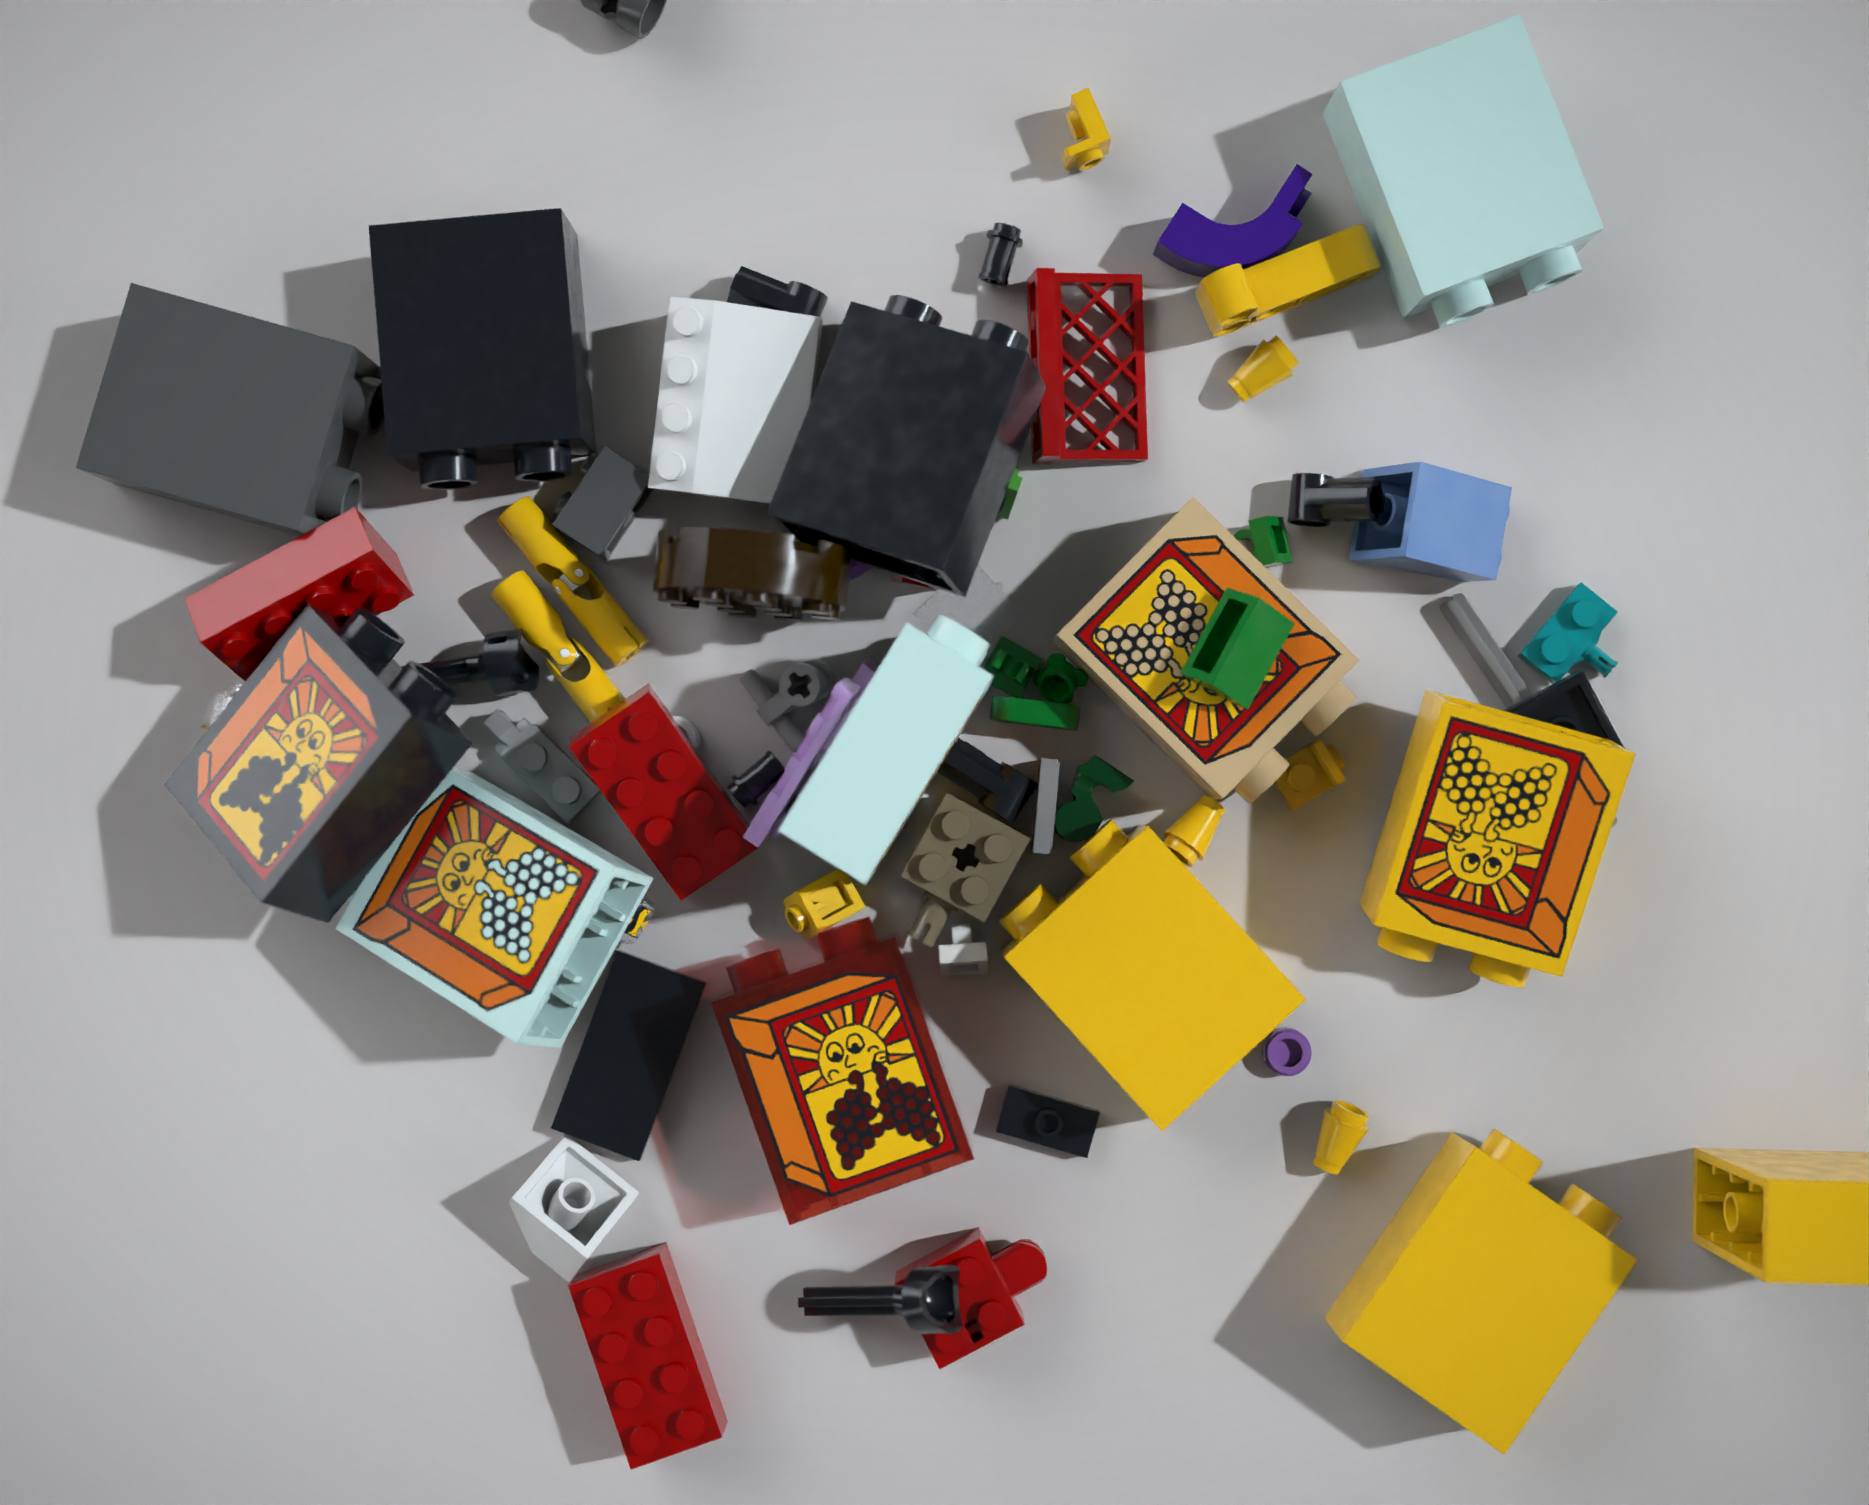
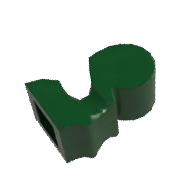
[1054,755,1134,842]

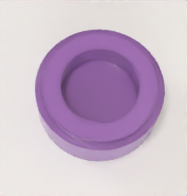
[1262,1027,1312,1076]

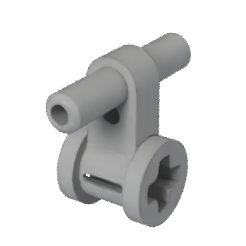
[740,660,836,752]

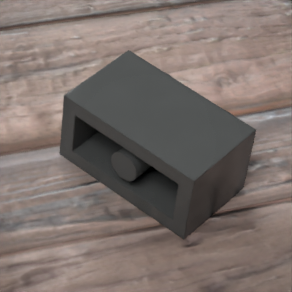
[552,446,654,561]

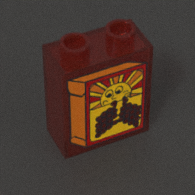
[711,916,974,1225]

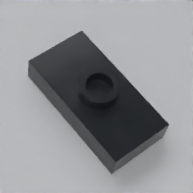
[996,1084,1100,1158]

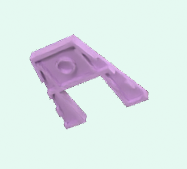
[743,658,881,848]

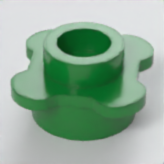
[1033,653,1088,703]

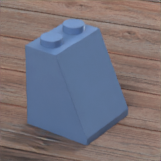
[1348,461,1512,582]

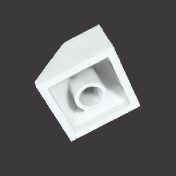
[509,1134,640,1282]

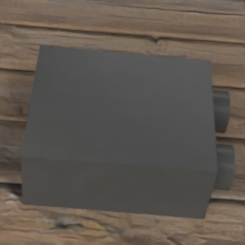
[76,283,385,536]

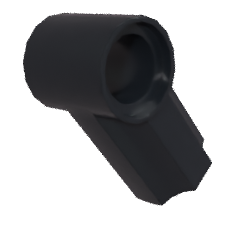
[727,266,828,317]
[1287,473,1385,527]
[937,738,1038,824]

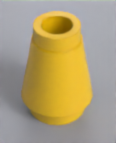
[1227,335,1299,403]
[1163,795,1225,867]
[1313,1100,1369,1175]

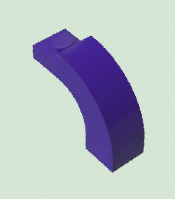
[1152,164,1312,278]

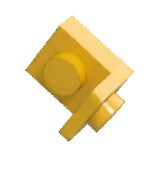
[1062,87,1111,171]
[1274,740,1346,810]
[783,869,866,941]

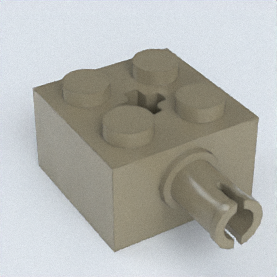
[901,793,1031,948]

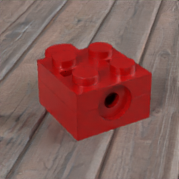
[895,1227,1047,1370]

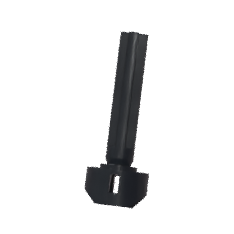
[400,628,539,696]
[798,1265,964,1334]

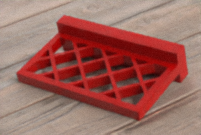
[1026,268,1148,464]

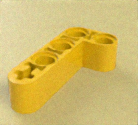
[1195,224,1382,337]

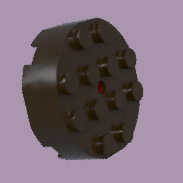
[653,527,851,621]

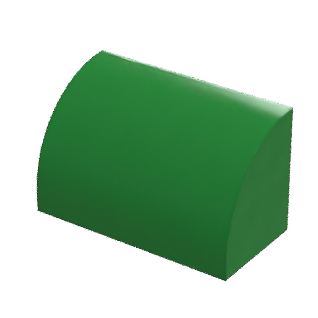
[1181,587,1294,709]

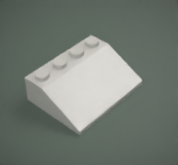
[648,296,823,504]

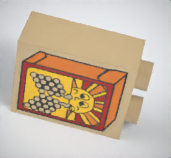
[1051,497,1360,804]

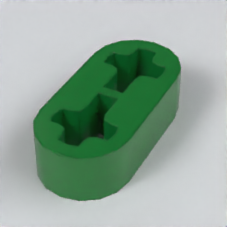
[989,696,1081,731]

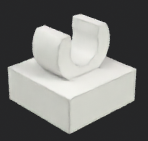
[939,923,988,977]

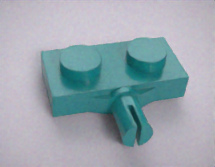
[1517,582,1618,684]

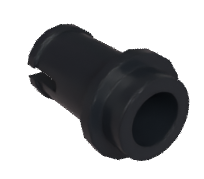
[978,223,1023,287]
[727,750,785,808]

